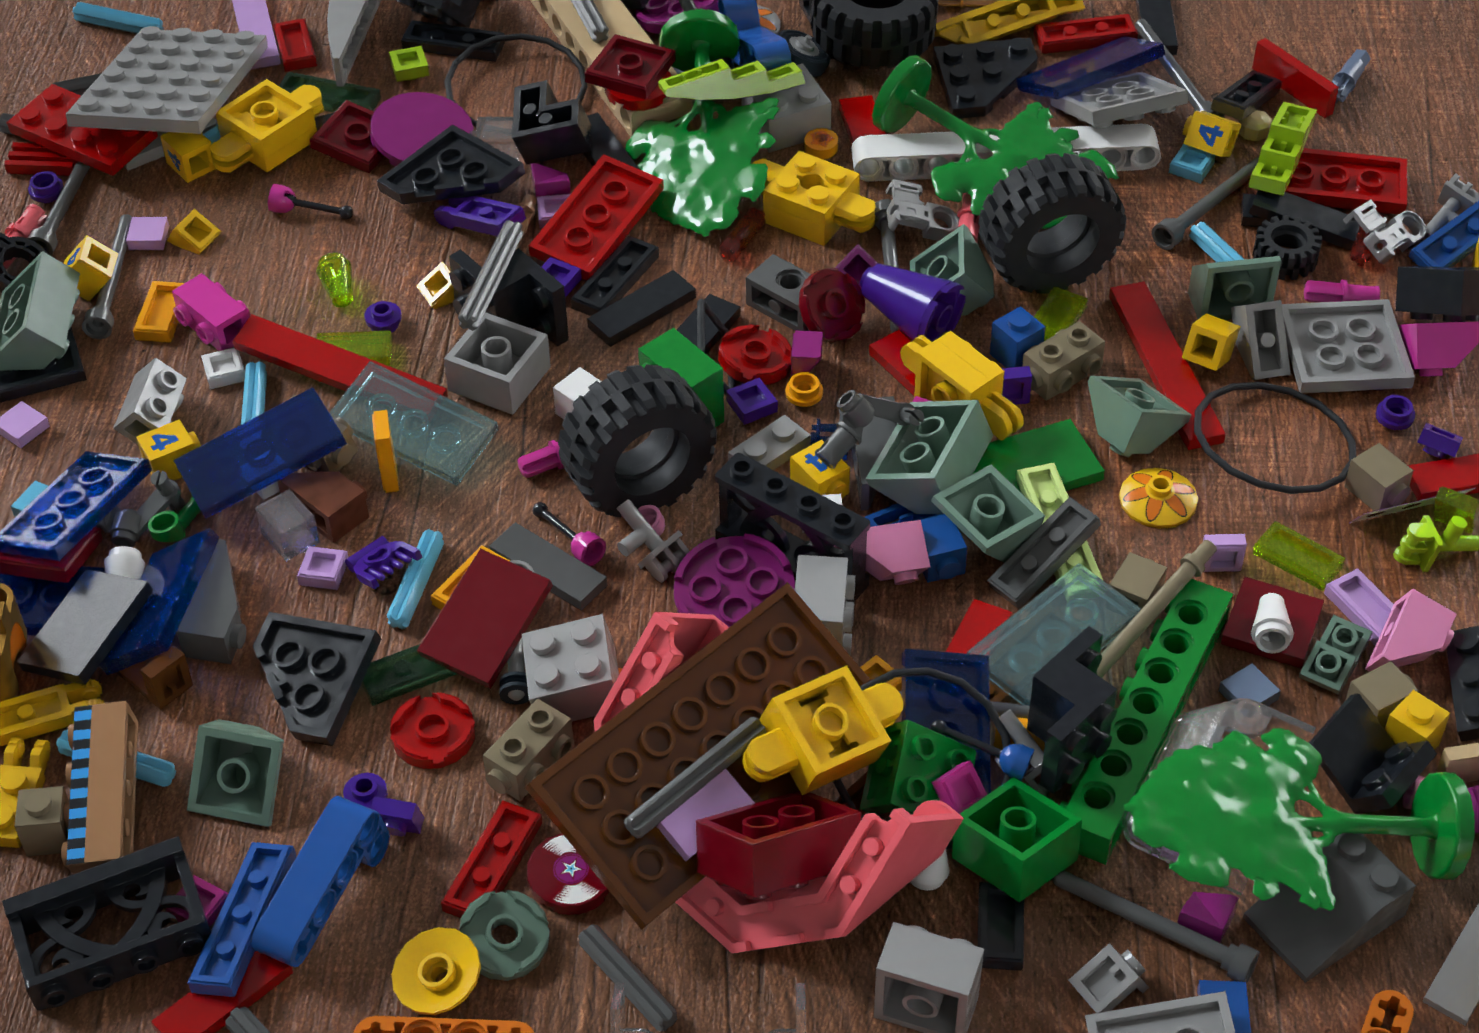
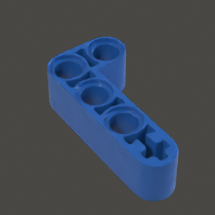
[718,0,791,71]
[251,796,390,968]

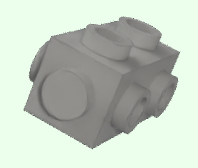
[113,358,187,445]

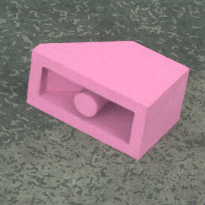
[834,520,931,585]
[1365,589,1456,672]

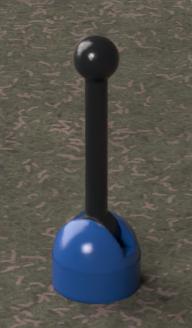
[930,719,1035,782]

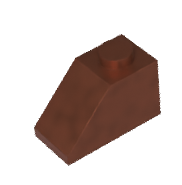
[277,471,369,543]

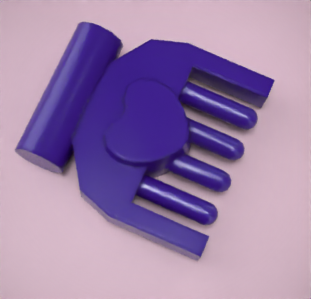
[345,536,423,589]

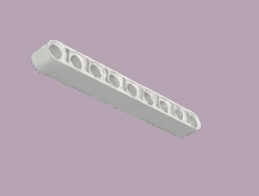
[851,124,1161,182]

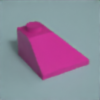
[1398,321,1479,376]

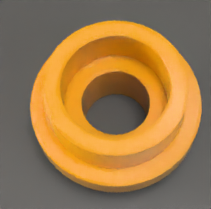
[785,372,823,407]

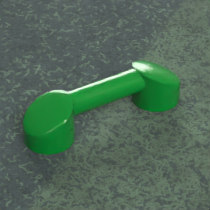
[148,458,228,542]

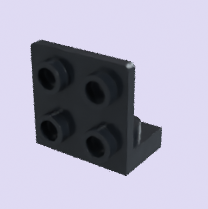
[1309,694,1437,814]

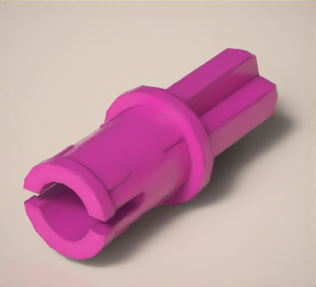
[1304,280,1380,303]
[517,440,565,478]

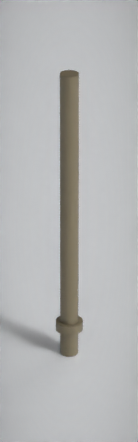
[1097,540,1217,678]

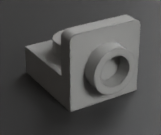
[1068,943,1149,1013]

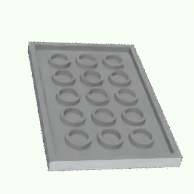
[66,26,268,134]

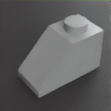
[1231,300,1291,380]

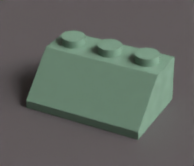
[0,251,80,371]
[866,400,993,515]

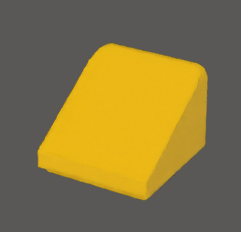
[167,209,222,255]
[417,262,455,309]

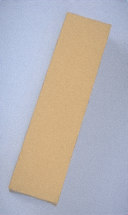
[530,0,693,137]

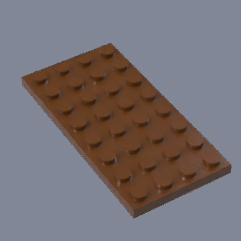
[525,582,871,930]

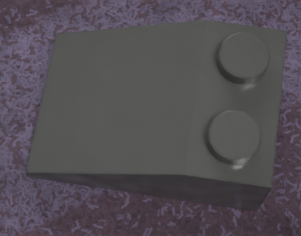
[1243,833,1416,983]

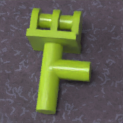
[1393,515,1479,572]

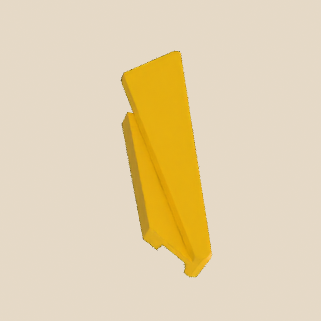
[935,0,1085,45]

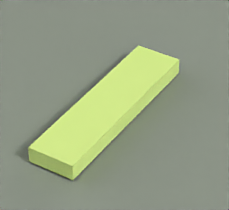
[1016,463,1107,606]

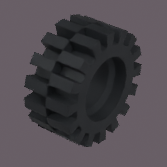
[1252,215,1322,280]

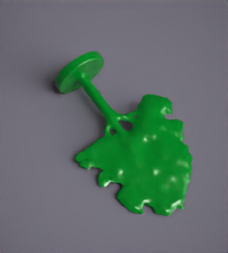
[625,9,780,237]
[872,55,1119,229]
[1123,728,1475,911]

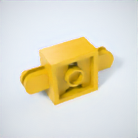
[210,79,324,173]
[752,151,875,246]
[900,330,1024,440]
[742,665,903,795]

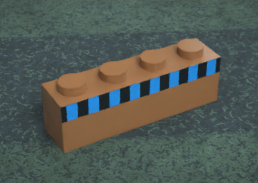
[61,701,138,875]

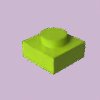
[389,46,430,82]

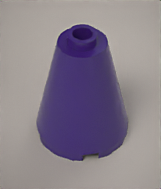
[860,263,966,342]

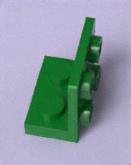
[859,720,976,815]

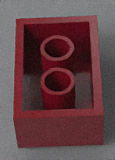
[696,790,861,900]

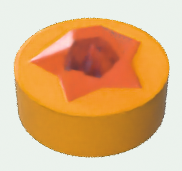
[804,128,838,160]

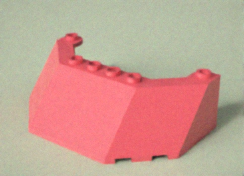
[593,612,964,953]

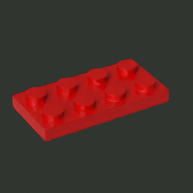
[7,84,158,176]
[1285,148,1407,214]
[529,154,664,281]

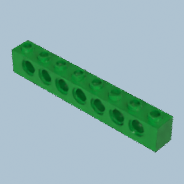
[1060,579,1233,865]

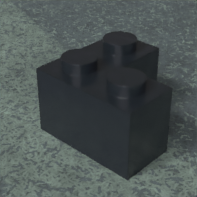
[512,80,592,165]
[1395,266,1479,322]

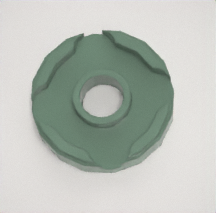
[459,890,550,981]

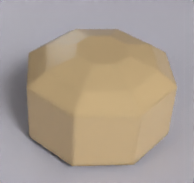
[1238,110,1272,141]

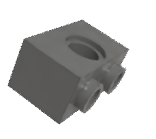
[746,254,811,331]

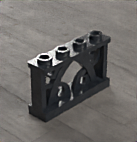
[715,453,870,602]
[2,836,211,1011]

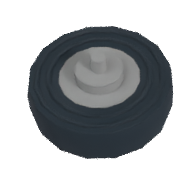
[778,29,831,77]

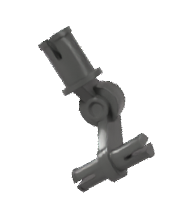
[815,390,924,469]
[68,470,186,547]

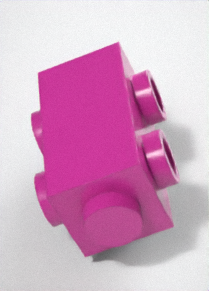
[172,273,250,351]

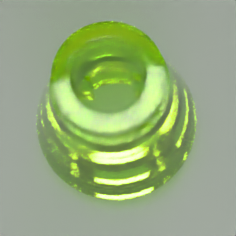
[316,253,354,307]

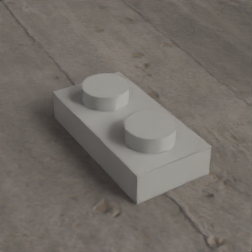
[728,414,811,470]

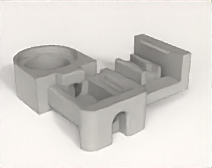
[886,179,959,241]
[1343,199,1426,264]

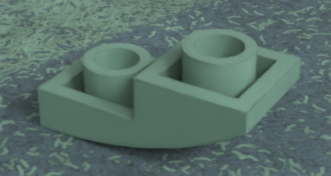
[1299,615,1372,694]

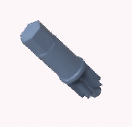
[1332,49,1371,104]

